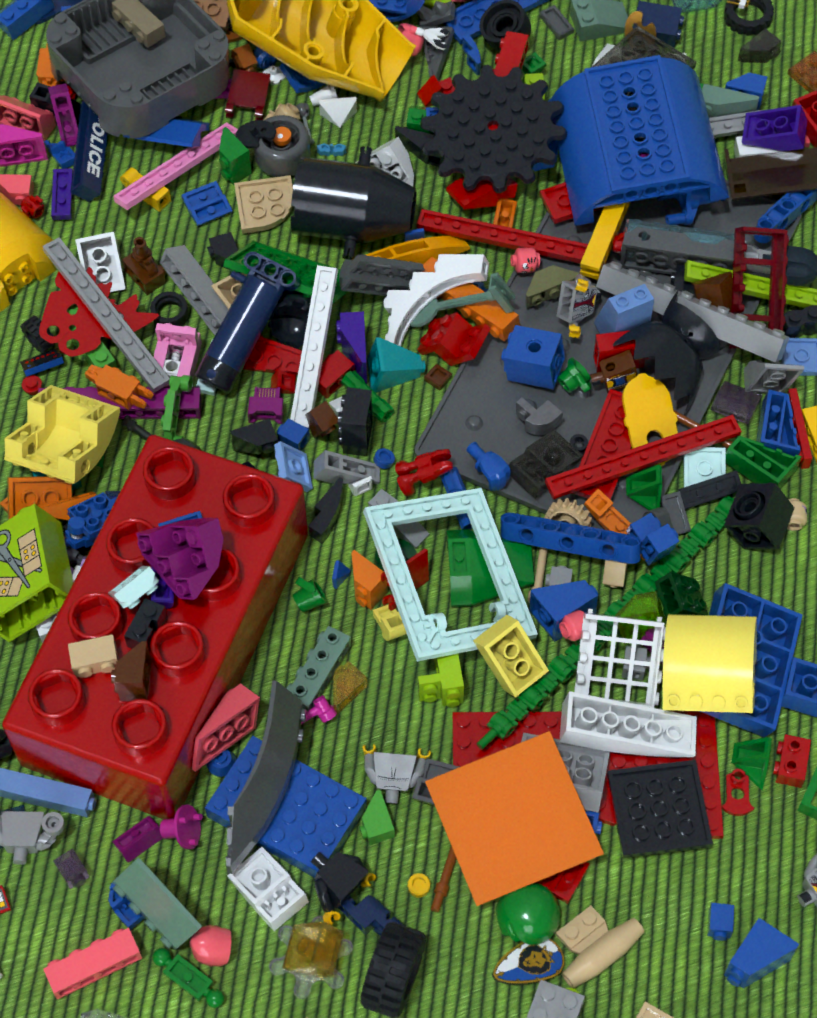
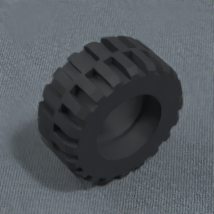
[360,922,426,1018]

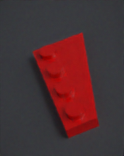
[243,336,302,375]

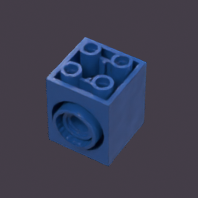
[501,325,566,390]

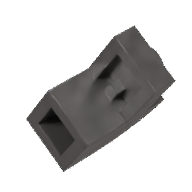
[516,398,563,435]

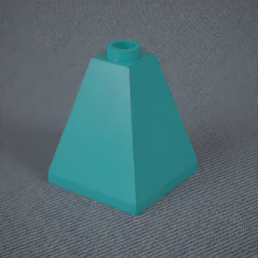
[366,337,425,393]

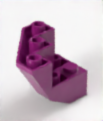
[136,518,224,600]

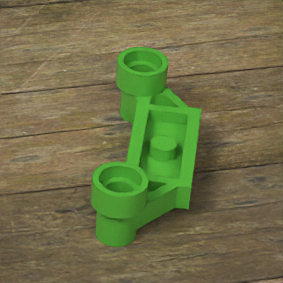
[161,375,193,441]

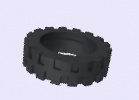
[724,0,774,36]

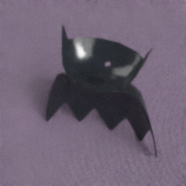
[613,290,731,416]

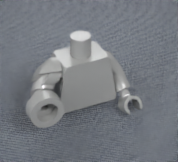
[0,804,65,865]

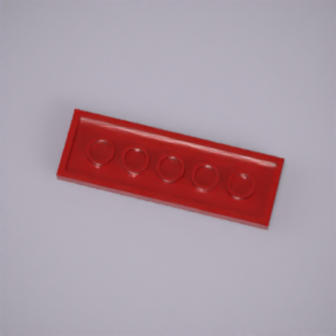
[572,389,632,500]

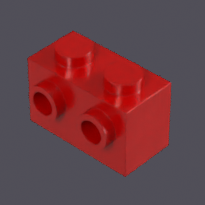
[773,734,811,788]

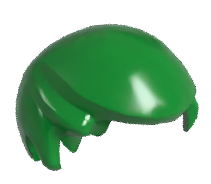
[495,883,561,945]

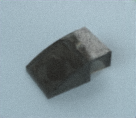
[509,430,583,499]

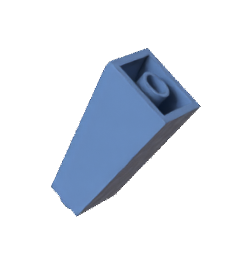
[594,284,654,334]

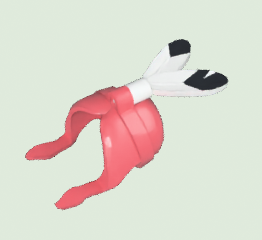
[398,23,450,56]

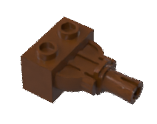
[122,237,166,295]

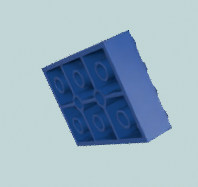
[700,583,803,737]
[205,736,367,878]

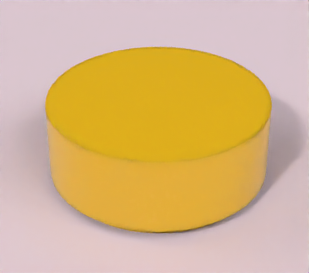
[408,873,430,898]

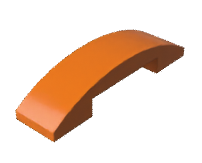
[584,489,644,560]

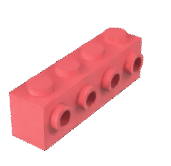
[43,928,142,999]

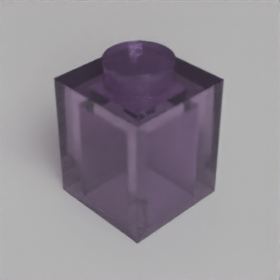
[53,848,89,889]

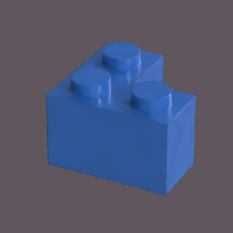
[626,513,679,566]

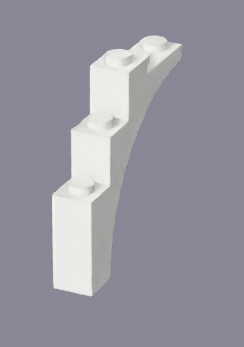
[384,254,489,346]

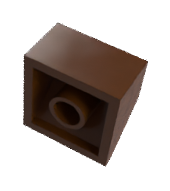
[111,641,152,701]

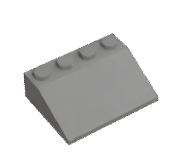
[521,732,610,813]

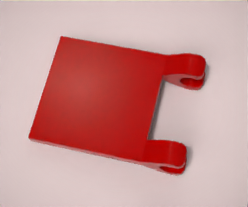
[381,548,429,611]

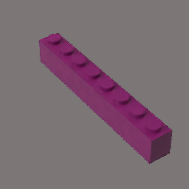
[38,386,202,419]

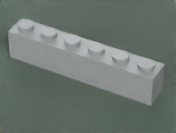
[160,245,228,335]

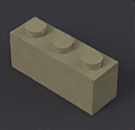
[112,0,165,48]

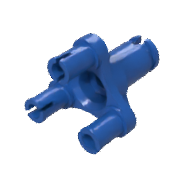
[656,188,725,227]

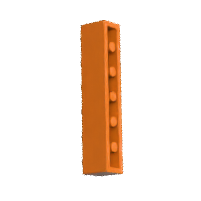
[423,257,520,342]

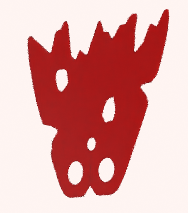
[39,267,159,357]

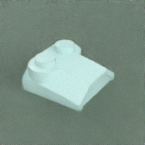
[108,565,159,609]

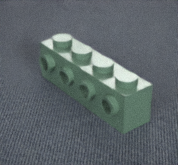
[286,626,352,711]

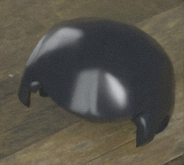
[268,294,311,350]

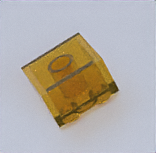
[282,922,344,977]

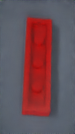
[787,388,812,469]

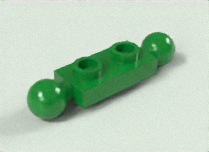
[153,948,224,1008]

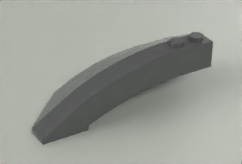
[226,681,306,874]

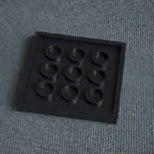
[607,760,713,858]

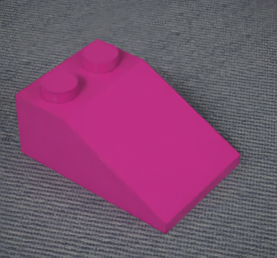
[0,124,48,167]

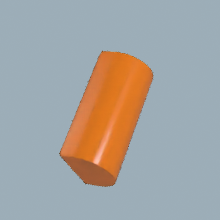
[493,199,517,228]

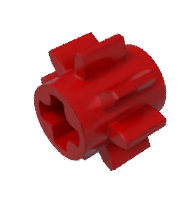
[20,195,45,219]

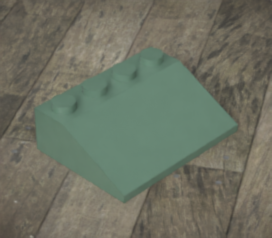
[112,857,202,950]

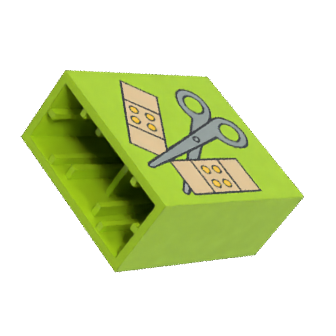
[0,504,73,642]

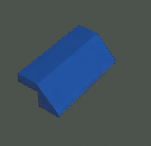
[123,118,210,147]

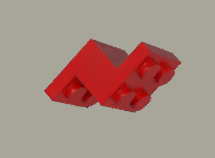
[417,312,491,366]

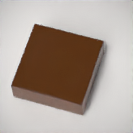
[424,364,452,391]

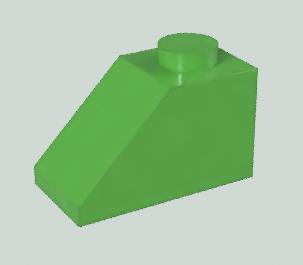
[359,790,395,846]

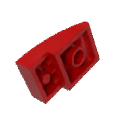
[446,176,518,209]

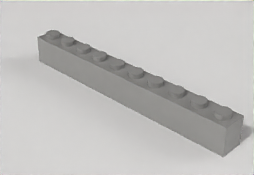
[596,261,790,363]

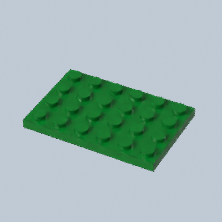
[223,241,349,303]

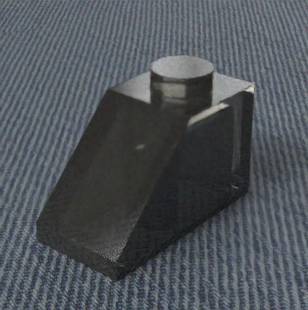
[738,29,782,63]

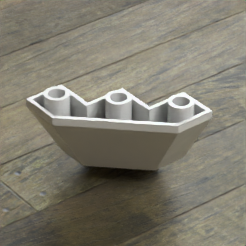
[355,137,414,187]

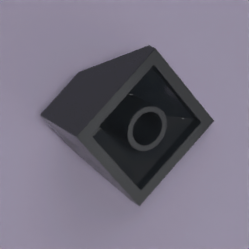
[230,418,278,454]

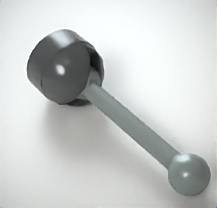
[296,103,314,145]

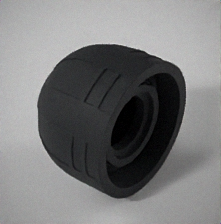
[479,0,531,52]

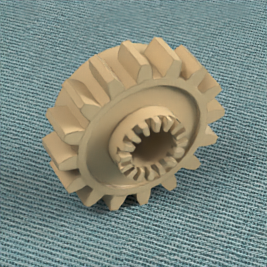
[546,498,592,527]

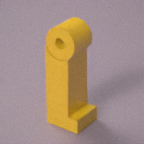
[120,167,171,212]

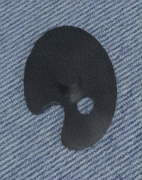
[236,120,277,148]

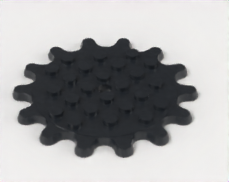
[420,65,567,193]

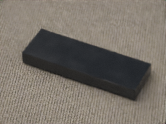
[677,470,741,509]

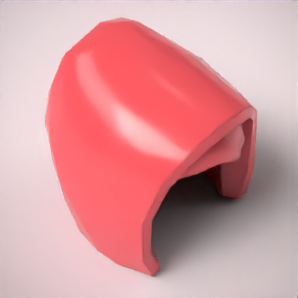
[190,925,231,967]

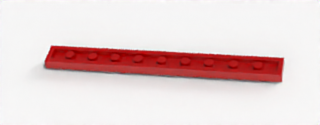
[417,209,610,264]
[545,415,742,500]

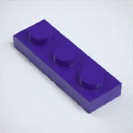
[51,169,73,220]

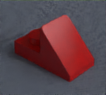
[417,75,455,107]

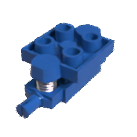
[64,492,117,550]

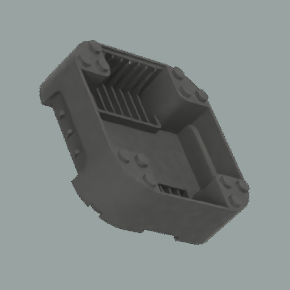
[46,0,230,138]

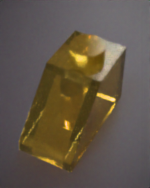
[333,661,368,715]

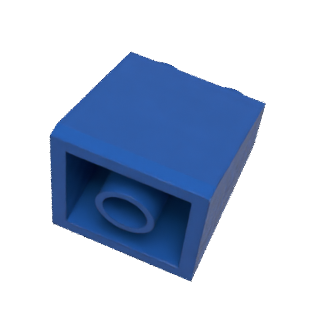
[529,580,598,642]
[724,918,799,989]

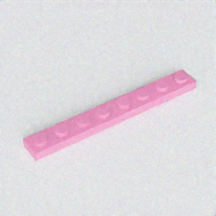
[113,122,238,210]

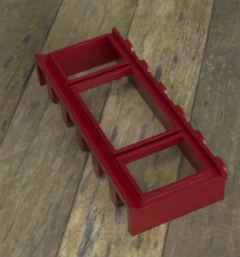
[730,226,789,349]

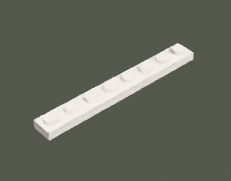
[290,265,338,428]

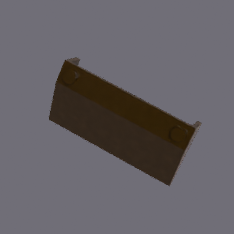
[724,147,817,200]

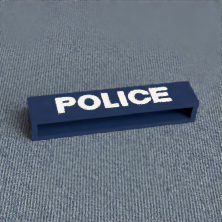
[70,100,107,202]

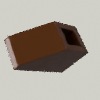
[305,401,338,438]

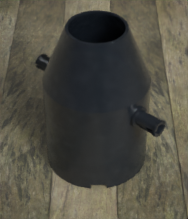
[291,146,417,260]

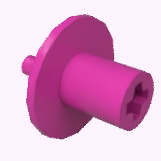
[160,805,203,850]

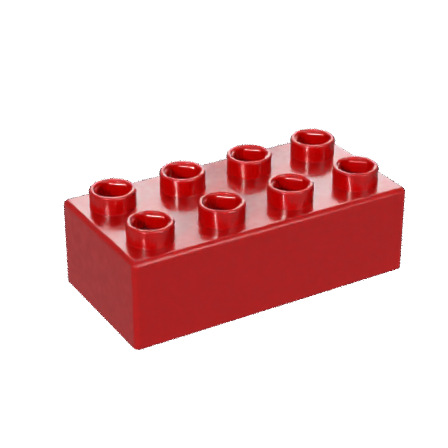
[2,435,308,819]

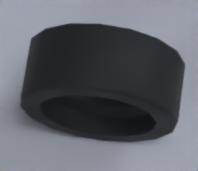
[150,291,189,326]

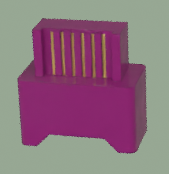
[248,387,284,424]

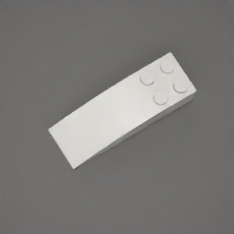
[559,691,697,757]

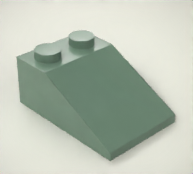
[570,0,628,42]
[702,84,759,118]

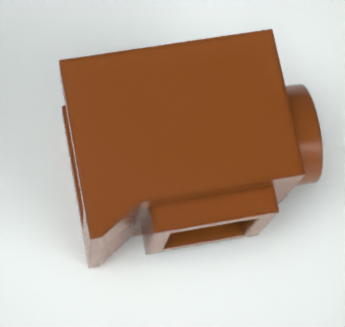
[231,43,258,72]

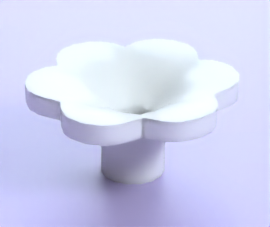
[263,66,285,85]

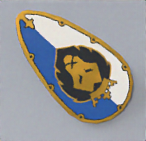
[492,939,564,985]

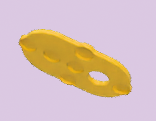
[622,373,678,466]

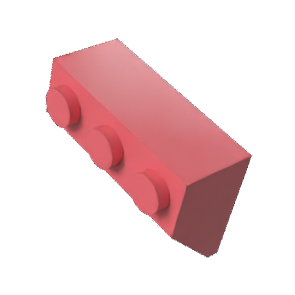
[0,95,56,141]

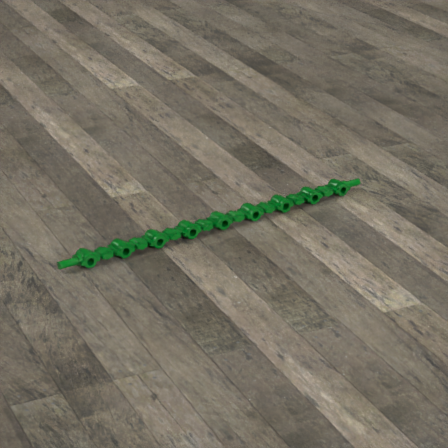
[476,496,734,750]

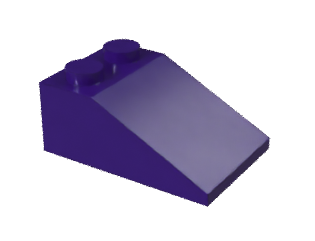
[742,105,807,151]
[336,311,367,384]

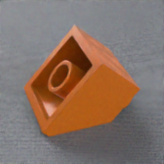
[351,550,388,610]

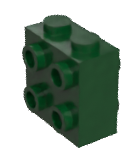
[655,572,708,618]

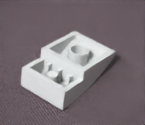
[227,847,309,931]

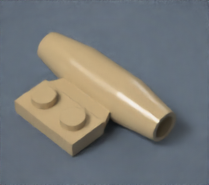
[556,905,645,989]

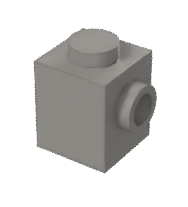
[545,566,573,586]
[622,645,651,681]

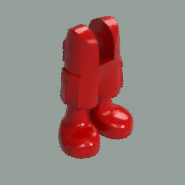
[395,449,453,497]

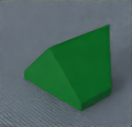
[626,465,662,510]
[731,737,772,791]

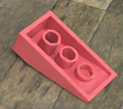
[192,684,260,771]

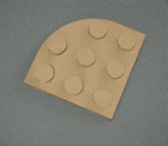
[234,175,293,234]

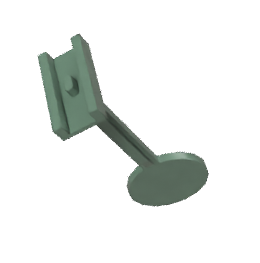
[410,273,515,327]

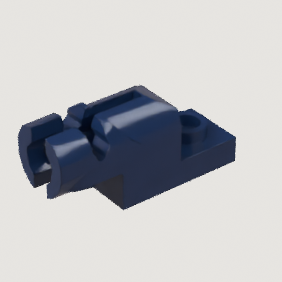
[338,895,403,936]

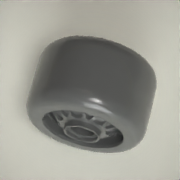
[253,115,311,177]

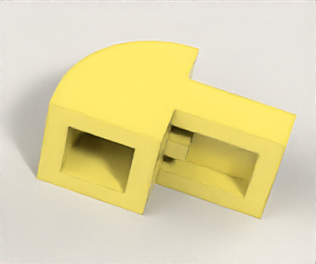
[373,604,407,641]

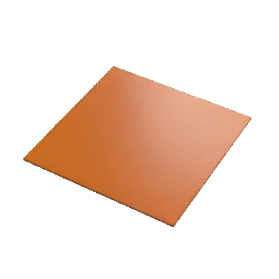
[425,731,604,906]

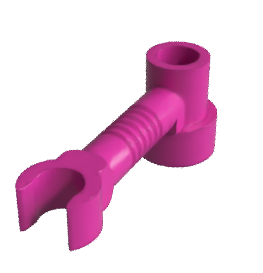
[301,696,337,725]

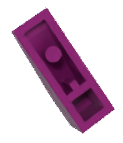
[48,83,78,147]

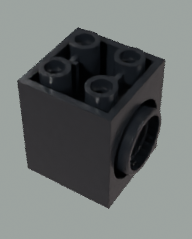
[724,482,795,549]

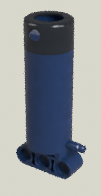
[195,252,300,394]

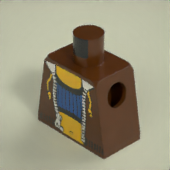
[590,350,637,392]

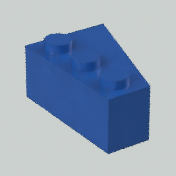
[756,389,801,456]

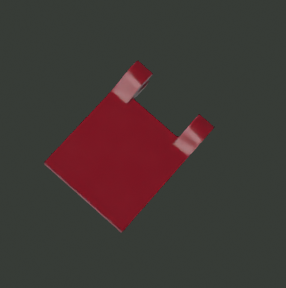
[225,69,271,120]

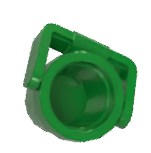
[557,357,591,393]
[293,577,327,612]

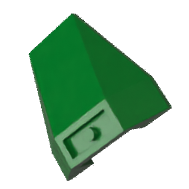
[446,529,534,607]

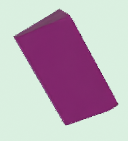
[112,816,163,862]

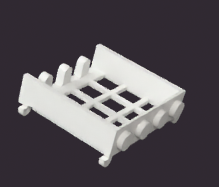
[574,609,666,708]

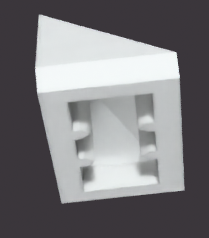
[319,97,357,128]

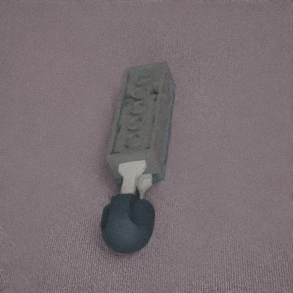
[612,219,817,286]

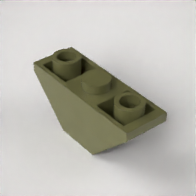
[525,265,580,308]

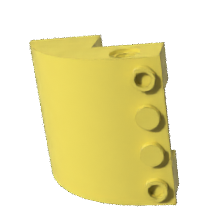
[4,385,120,484]
[663,614,757,713]

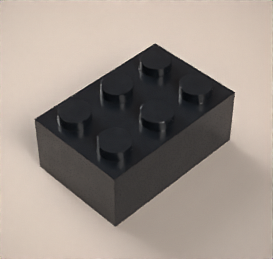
[338,387,373,456]

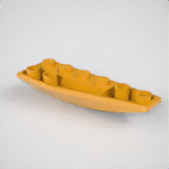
[353,236,470,264]

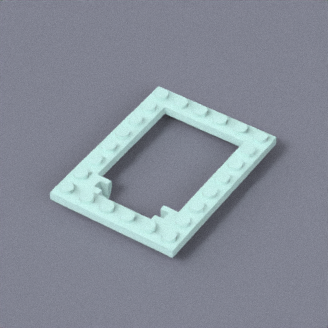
[363,488,538,662]

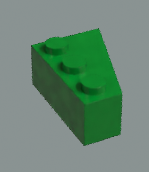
[726,436,802,489]

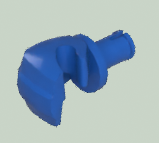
[466,442,511,491]

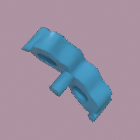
[317,143,346,156]

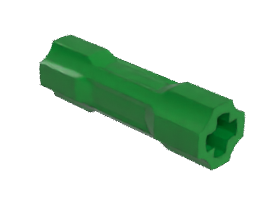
[341,371,394,422]

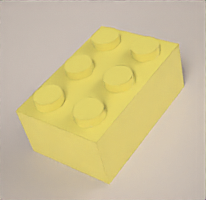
[473,615,549,697]

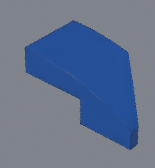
[44,140,75,169]

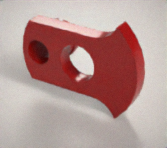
[721,769,755,816]

